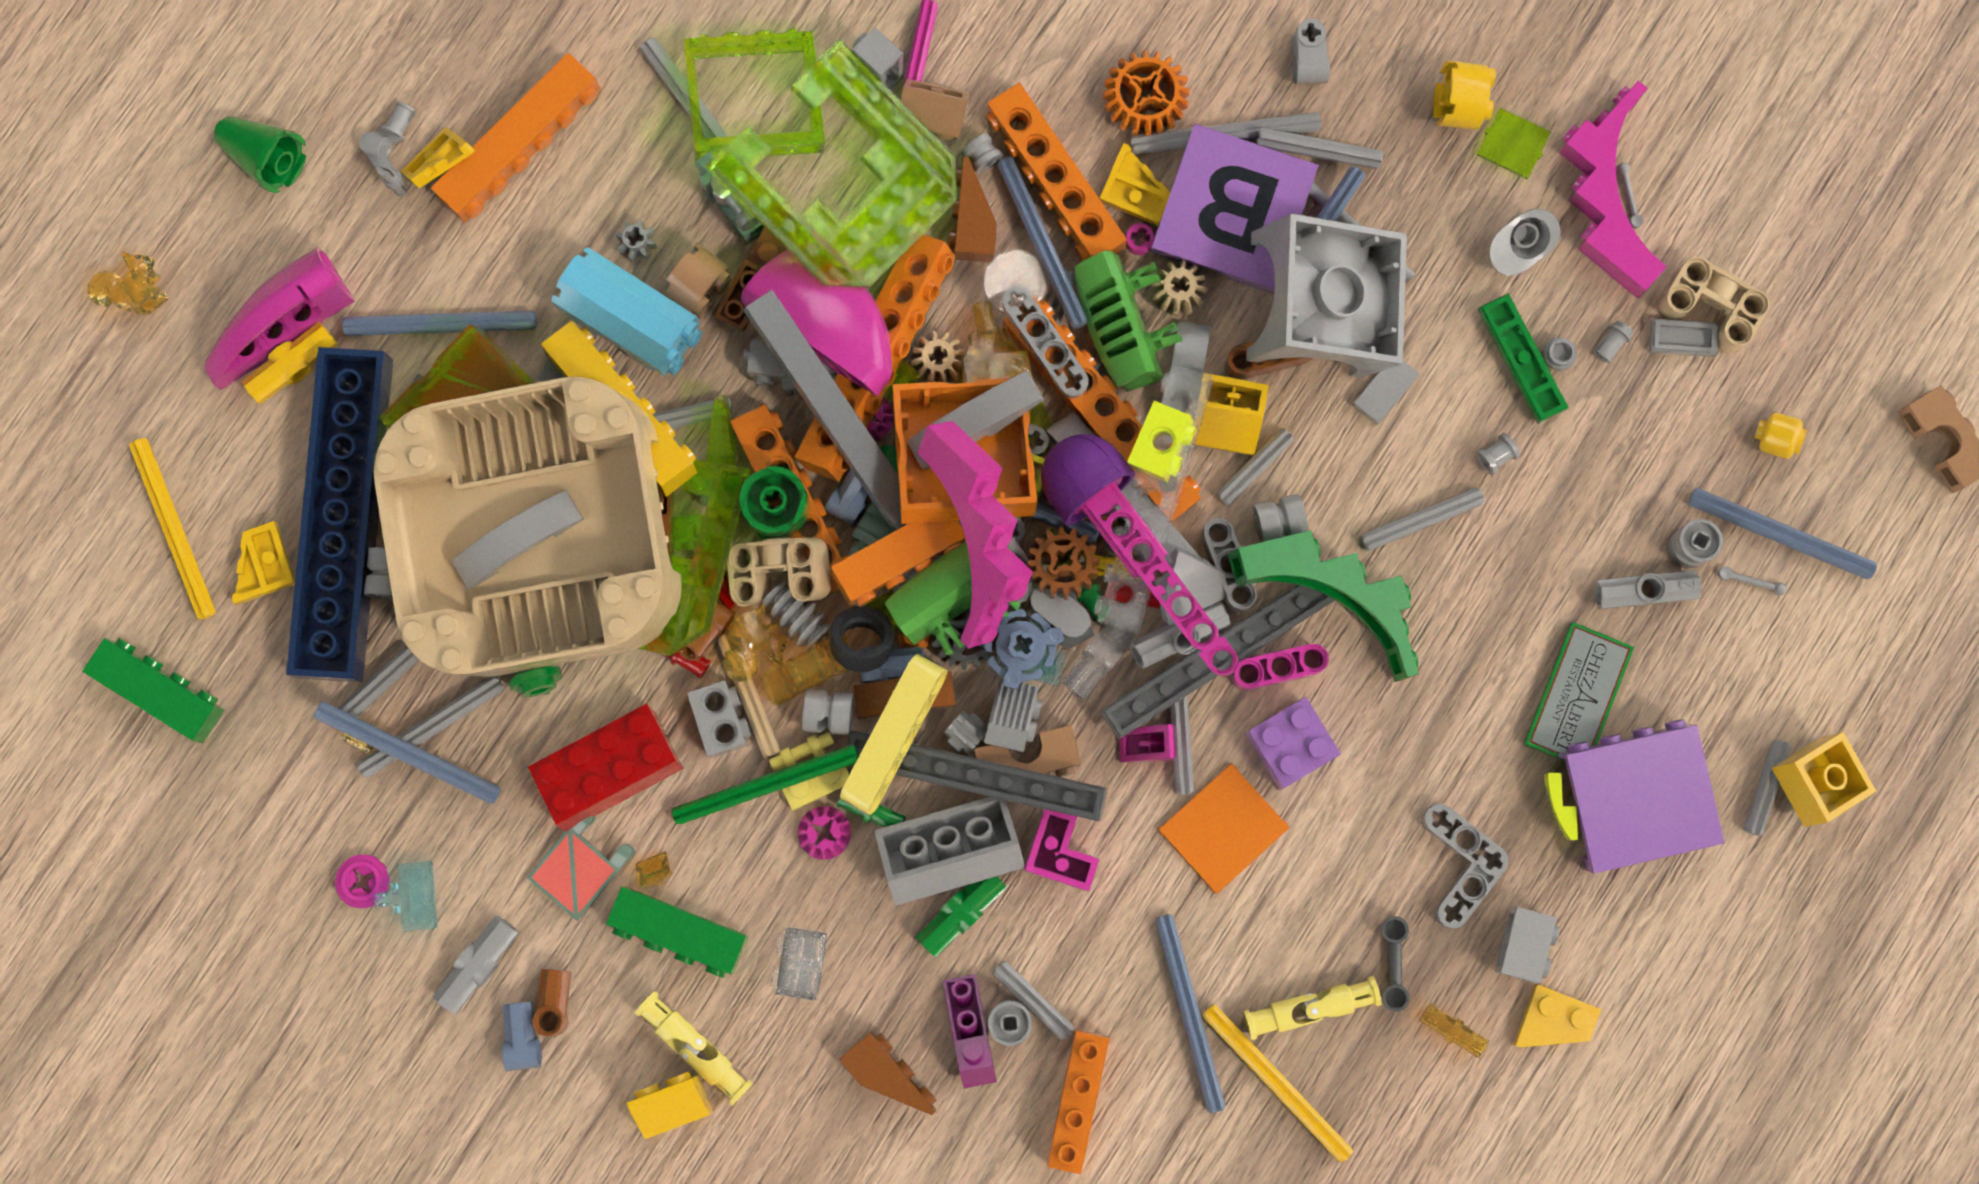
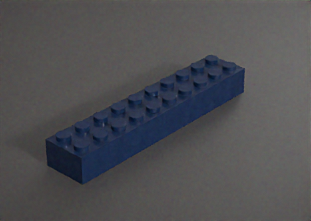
[286,347,393,683]

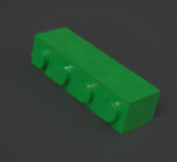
[82,637,225,743]
[606,886,749,978]

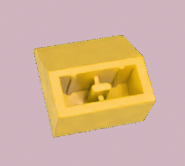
[1190,373,1269,456]
[627,1071,713,1139]

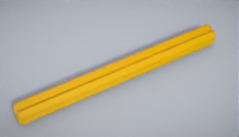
[129,438,216,620]
[1202,1004,1353,1163]

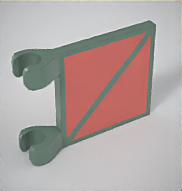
[527,816,636,921]

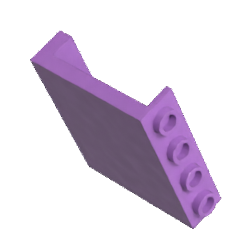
[1559,719,1725,874]

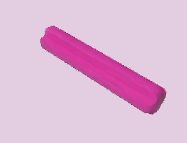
[903,0,938,86]

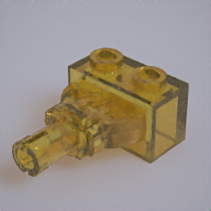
[959,301,1033,384]

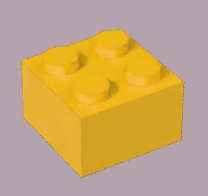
[1772,732,1876,827]

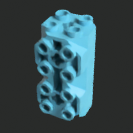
[551,247,703,376]

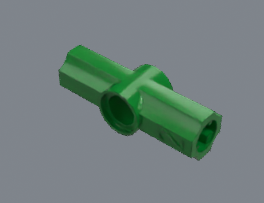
[915,876,1007,957]

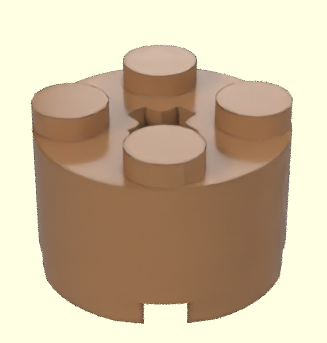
[659,243,731,319]

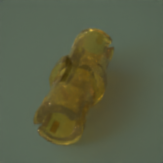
[1419,1003,1489,1059]

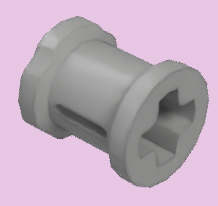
[1476,433,1520,476]

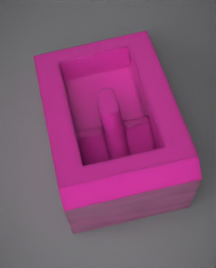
[1119,724,1174,763]

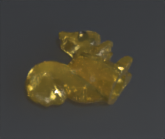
[87,252,168,315]
[723,605,787,682]

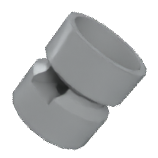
[1252,494,1309,543]
[1667,519,1723,568]
[363,547,393,600]
[802,688,854,736]
[988,1000,1032,1046]

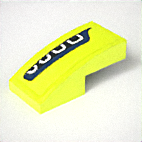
[1544,773,1578,840]

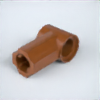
[674,595,736,662]
[532,969,572,1037]

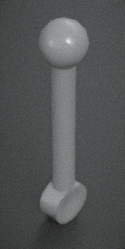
[1617,162,1644,228]
[1718,566,1787,595]

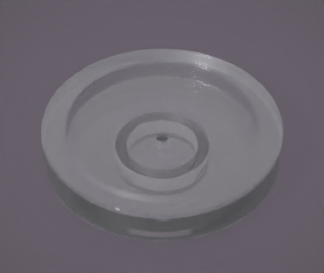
[983,250,1048,314]

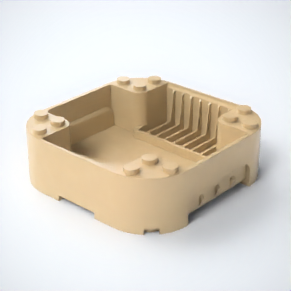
[374,377,682,677]

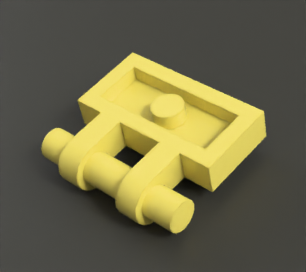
[769,732,850,811]

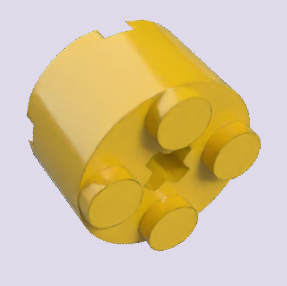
[1433,60,1496,130]

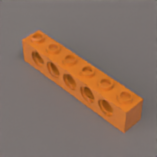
[985,82,1127,261]
[730,404,848,601]

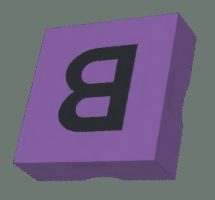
[1151,123,1319,294]

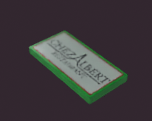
[1523,622,1634,762]

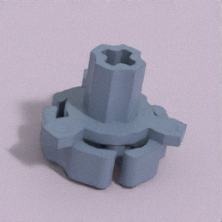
[983,609,1064,689]

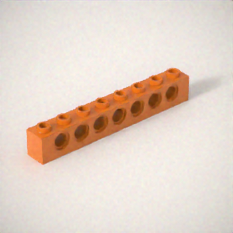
[794,231,956,482]
[1002,295,1202,524]

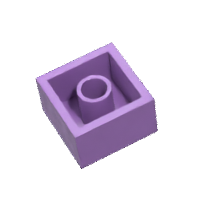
[1245,697,1341,791]

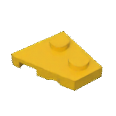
[400,127,475,188]
[1099,143,1170,226]
[232,521,296,605]
[1513,984,1601,1047]

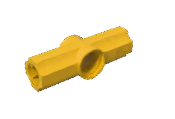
[241,322,339,405]

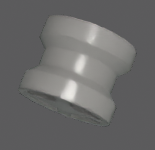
[962,133,1003,174]

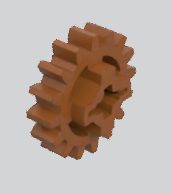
[1027,527,1100,600]

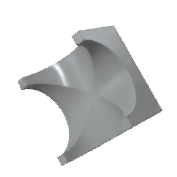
[1246,213,1407,378]

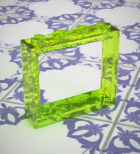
[683,28,825,162]

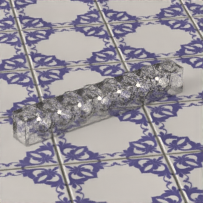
[1094,365,1214,635]

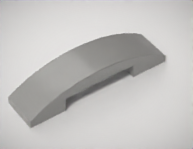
[1156,321,1211,453]
[452,490,584,590]

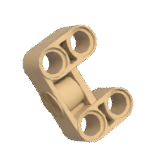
[1658,257,1770,353]
[727,537,831,606]

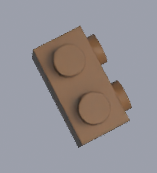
[896,79,970,140]

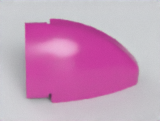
[741,243,892,396]
[205,247,355,390]

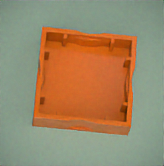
[893,378,1037,524]

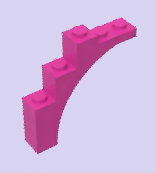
[1559,81,1667,298]
[917,421,1033,648]

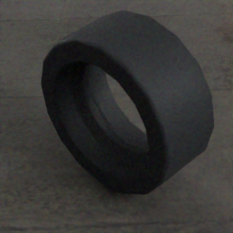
[830,606,894,672]

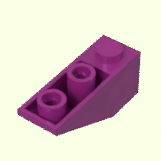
[943,974,997,1089]

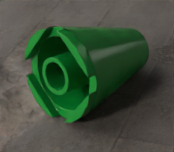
[214,116,306,193]

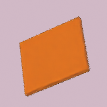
[1158,763,1290,894]

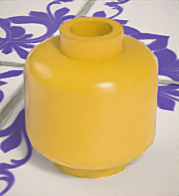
[1754,412,1808,459]

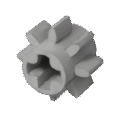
[616,219,657,262]

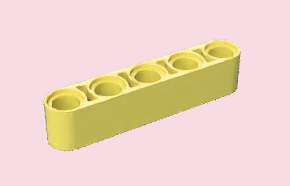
[840,654,947,815]

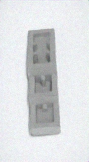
[907,371,1044,470]

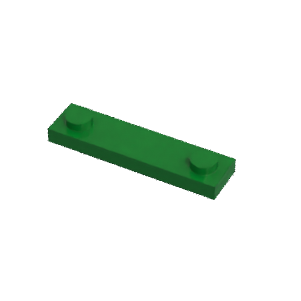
[1478,293,1569,424]

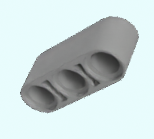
[1201,518,1257,613]

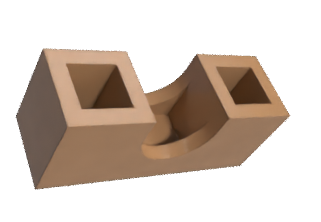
[1897,385,1979,493]
[974,725,1081,777]

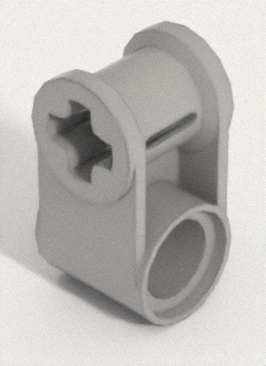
[1292,18,1330,84]

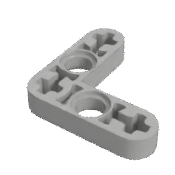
[1422,804,1508,929]

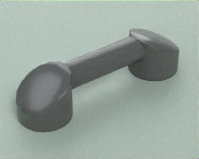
[1381,916,1410,1012]

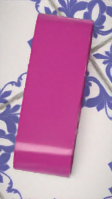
[1231,644,1329,691]

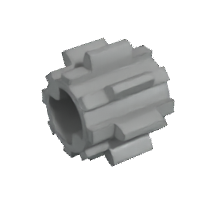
[944,711,987,755]

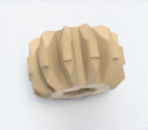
[1151,260,1207,316]
[911,331,966,383]

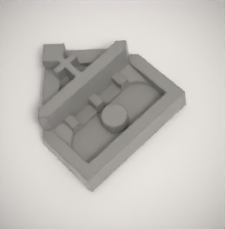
[1154,548,1226,625]

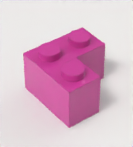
[1024,809,1100,892]

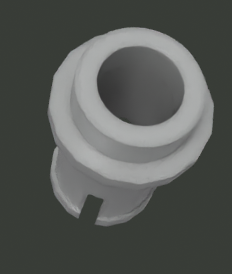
[1593,321,1633,364]

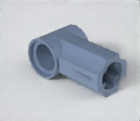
[824,469,869,528]
[859,647,926,683]
[502,1001,542,1071]

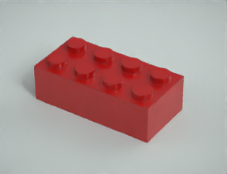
[528,703,684,832]

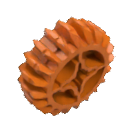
[1103,49,1190,136]

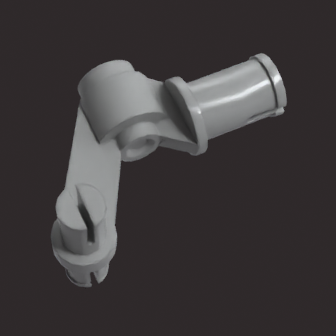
[359,102,416,196]

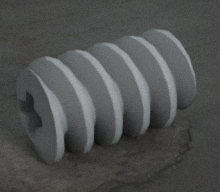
[762,579,833,651]

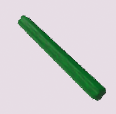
[671,745,859,824]

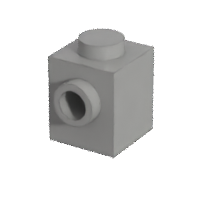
[742,340,788,386]

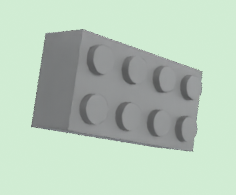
[874,797,1025,906]

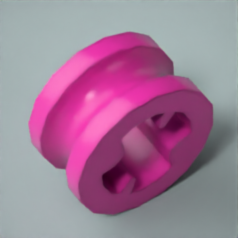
[1126,223,1155,255]

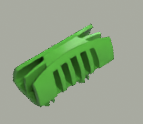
[1075,251,1183,392]
[885,542,1020,655]

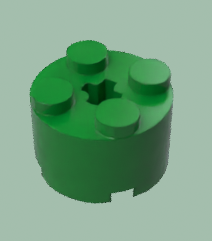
[739,466,810,538]

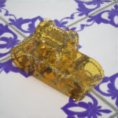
[758,634,851,706]

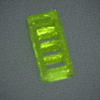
[706,394,736,467]

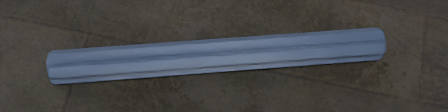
[997,156,1087,329]
[342,311,537,336]
[1688,488,1877,579]
[314,702,501,804]
[1155,914,1225,1113]

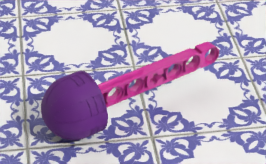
[1041,434,1238,676]

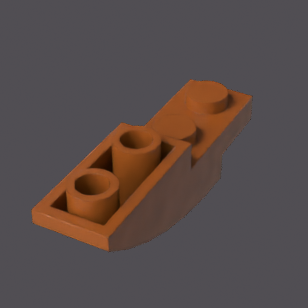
[714,202,808,332]

